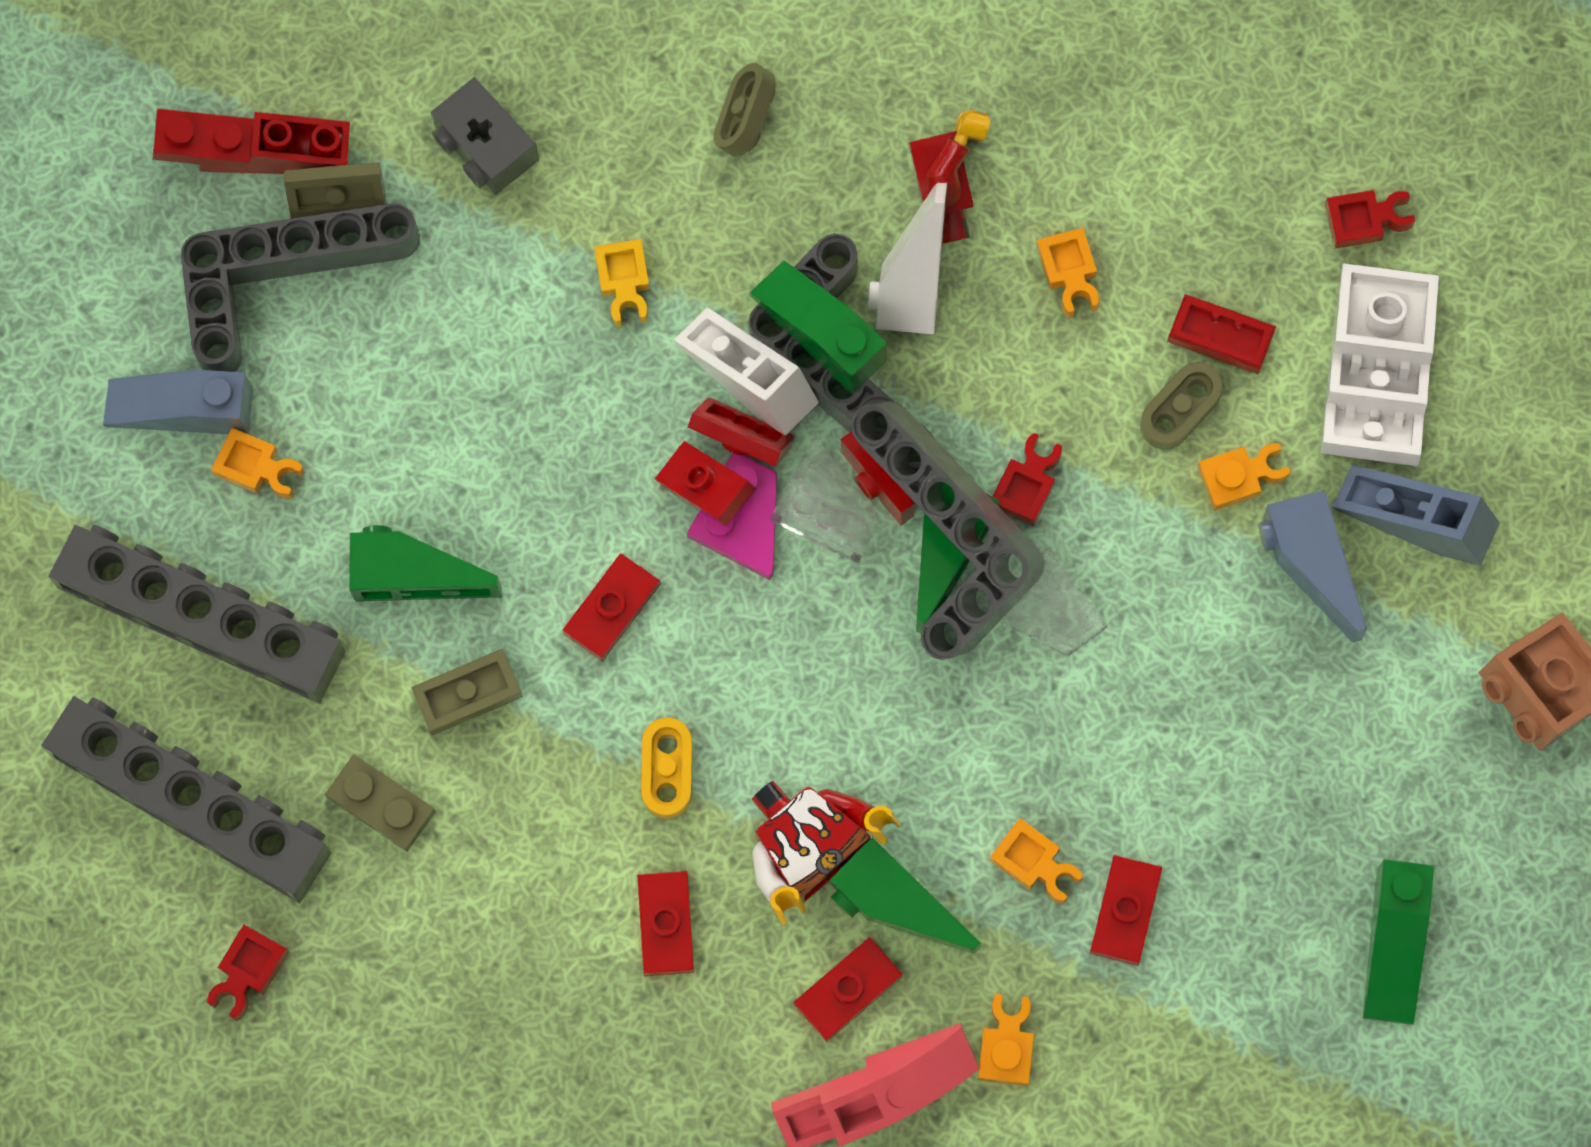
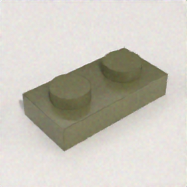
[284,162,386,219]
[411,648,523,736]
[325,754,436,852]

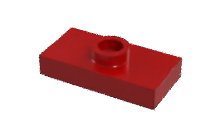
[1167,294,1276,375]
[687,397,795,467]
[840,431,915,526]
[654,441,756,527]
[562,553,661,662]
[1090,855,1163,966]
[637,871,694,977]
[793,937,903,1043]

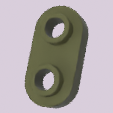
[713,63,776,157]
[1140,363,1223,449]

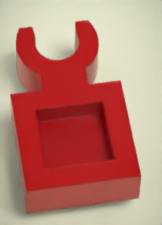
[1325,190,1415,249]
[992,433,1062,527]
[207,924,289,1021]

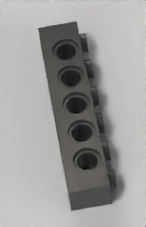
[48,524,346,704]
[41,696,331,904]

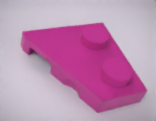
[687,453,777,580]

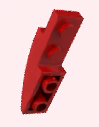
[152,108,350,174]

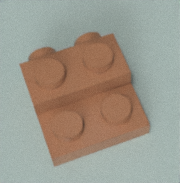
[1478,612,1591,751]

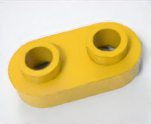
[641,717,693,819]

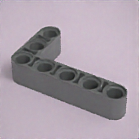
[181,204,420,372]
[748,233,935,472]
[851,401,1045,660]

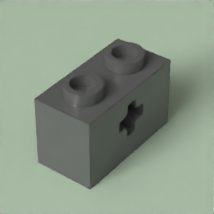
[430,77,539,195]

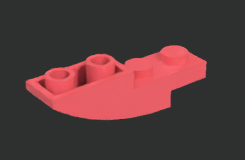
[771,1023,979,1147]

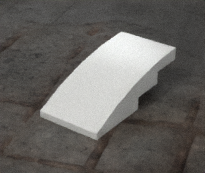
[1320,263,1439,466]

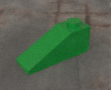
[749,260,887,394]
[916,483,1000,634]
[349,525,502,602]
[830,837,981,954]
[1363,859,1434,1025]

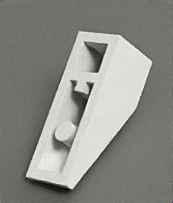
[868,183,947,334]
[674,307,819,436]

